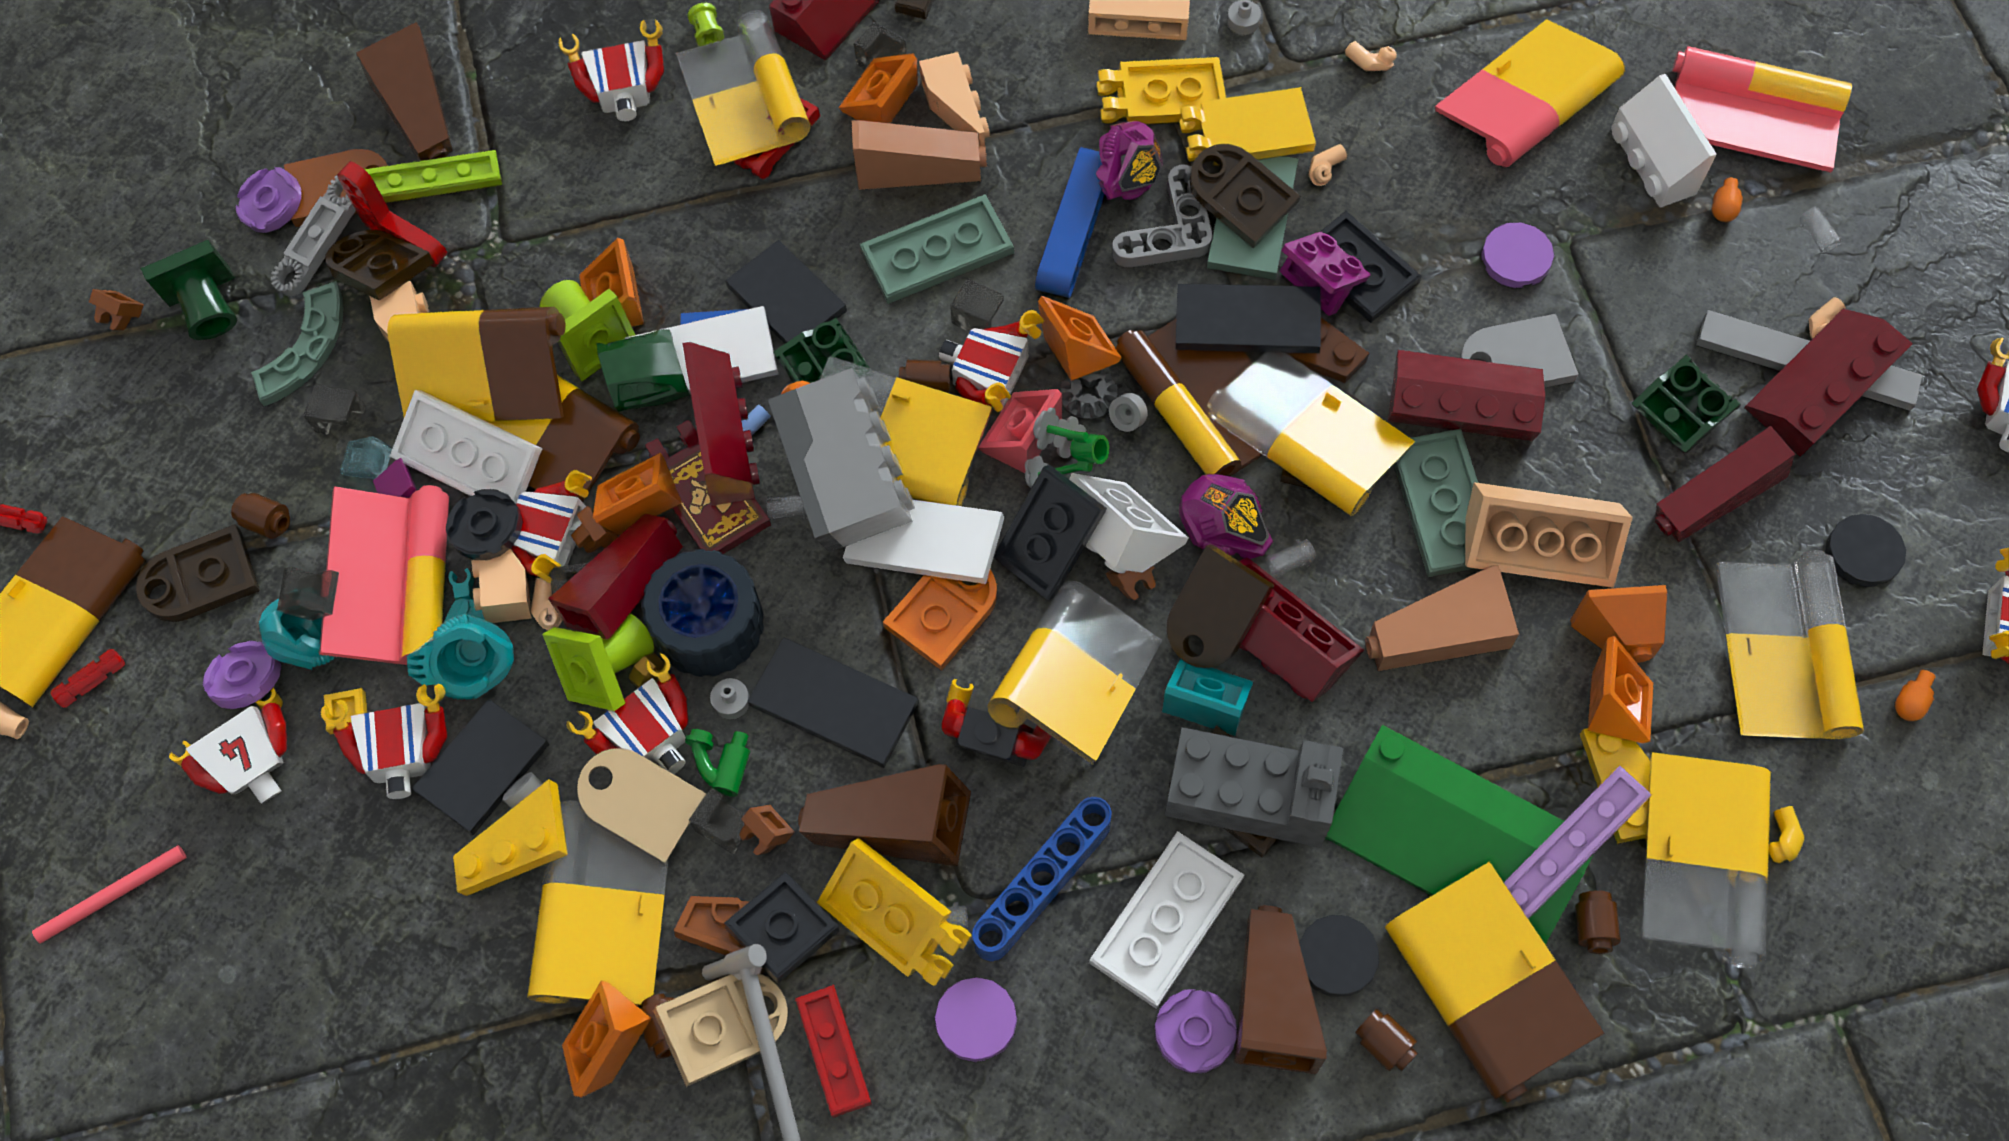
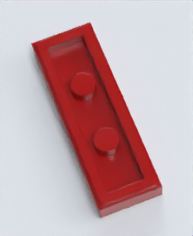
[795,985,872,1118]

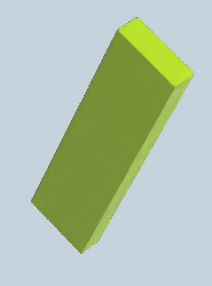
[364,150,502,203]

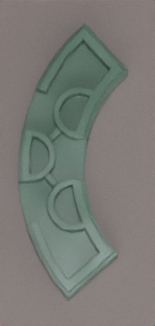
[251,281,343,407]

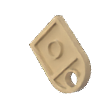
[577,748,707,863]
[653,974,788,1087]

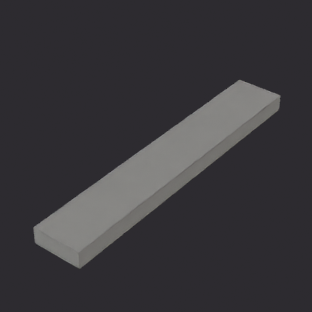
[1696,310,1923,411]

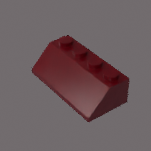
[769,0,880,61]
[1744,308,1913,456]
[682,342,760,506]
[1388,350,1546,441]
[1239,557,1364,702]

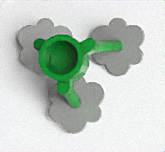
[1025,407,1110,488]

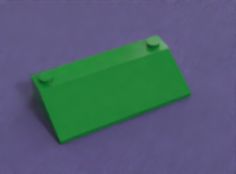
[1325,725,1594,944]

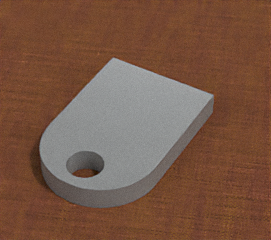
[1460,314,1578,387]

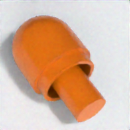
[1712,177,1743,222]
[1895,670,1936,721]

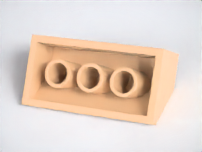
[1465,482,1633,588]

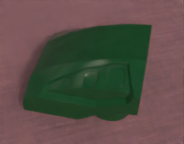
[773,318,875,383]
[597,329,690,412]
[1632,354,1741,454]

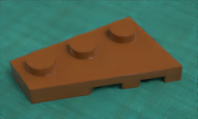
[674,896,817,969]

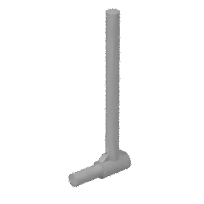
[702,944,801,1141]

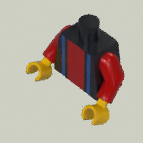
[942,679,1058,767]

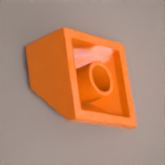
[1570,585,1667,663]

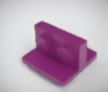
[1279,232,1370,316]

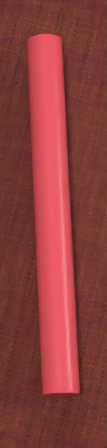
[32,845,187,944]

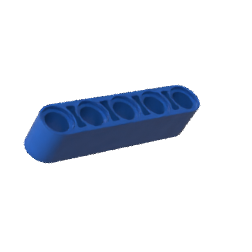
[1035,147,1105,298]
[972,797,1112,961]

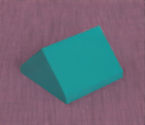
[1162,658,1253,736]

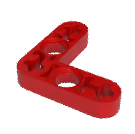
[337,161,448,267]

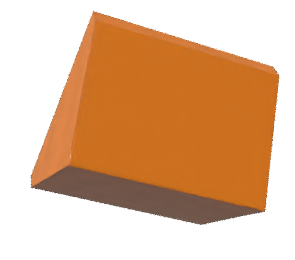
[839,53,918,123]
[579,238,644,327]
[1038,296,1122,381]
[593,453,682,535]
[1588,636,1653,743]
[562,980,651,1098]

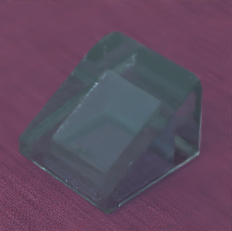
[340,436,392,479]

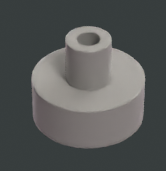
[1227,0,1261,35]
[1109,393,1148,432]
[710,678,750,719]
[503,772,543,809]

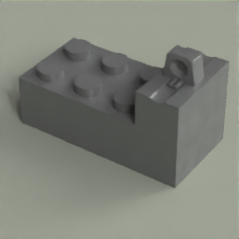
[1164,727,1343,848]

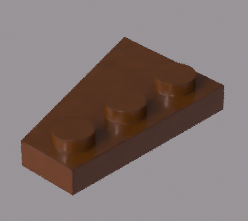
[1270,317,1369,383]

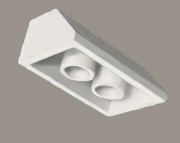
[1611,74,1717,207]
[1069,473,1188,573]

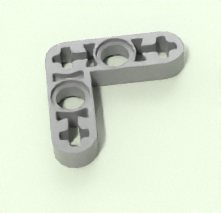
[1112,165,1212,267]

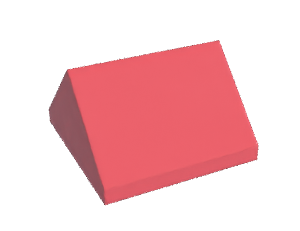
[978,389,1062,473]

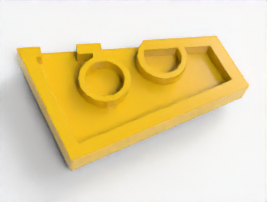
[1580,728,1651,844]
[453,779,568,896]

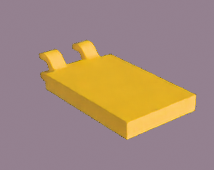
[1096,57,1226,124]
[1179,87,1316,166]
[817,838,972,986]

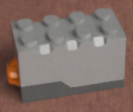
[767,368,915,552]

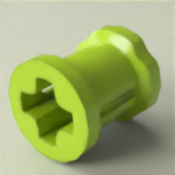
[687,3,724,48]

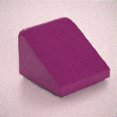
[373,458,417,498]

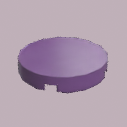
[236,167,301,233]
[1481,223,1554,288]
[203,641,281,709]
[935,977,1017,1062]
[1155,989,1237,1073]

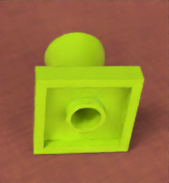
[540,280,635,381]
[542,613,654,711]

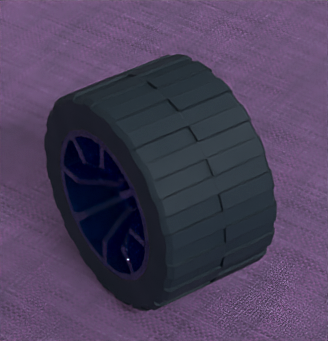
[641,549,764,677]

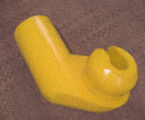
[1769,806,1804,863]

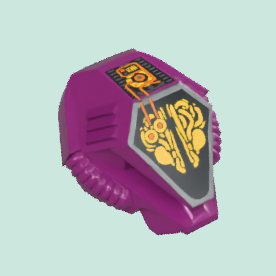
[1096,121,1163,200]
[1179,474,1273,559]

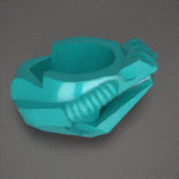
[259,588,337,670]
[407,613,514,700]

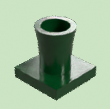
[140,240,238,340]

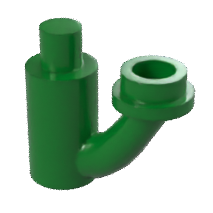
[685,729,750,797]

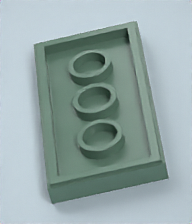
[1207,156,1298,280]
[860,194,1014,304]
[1393,429,1478,577]

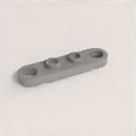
[271,176,356,296]

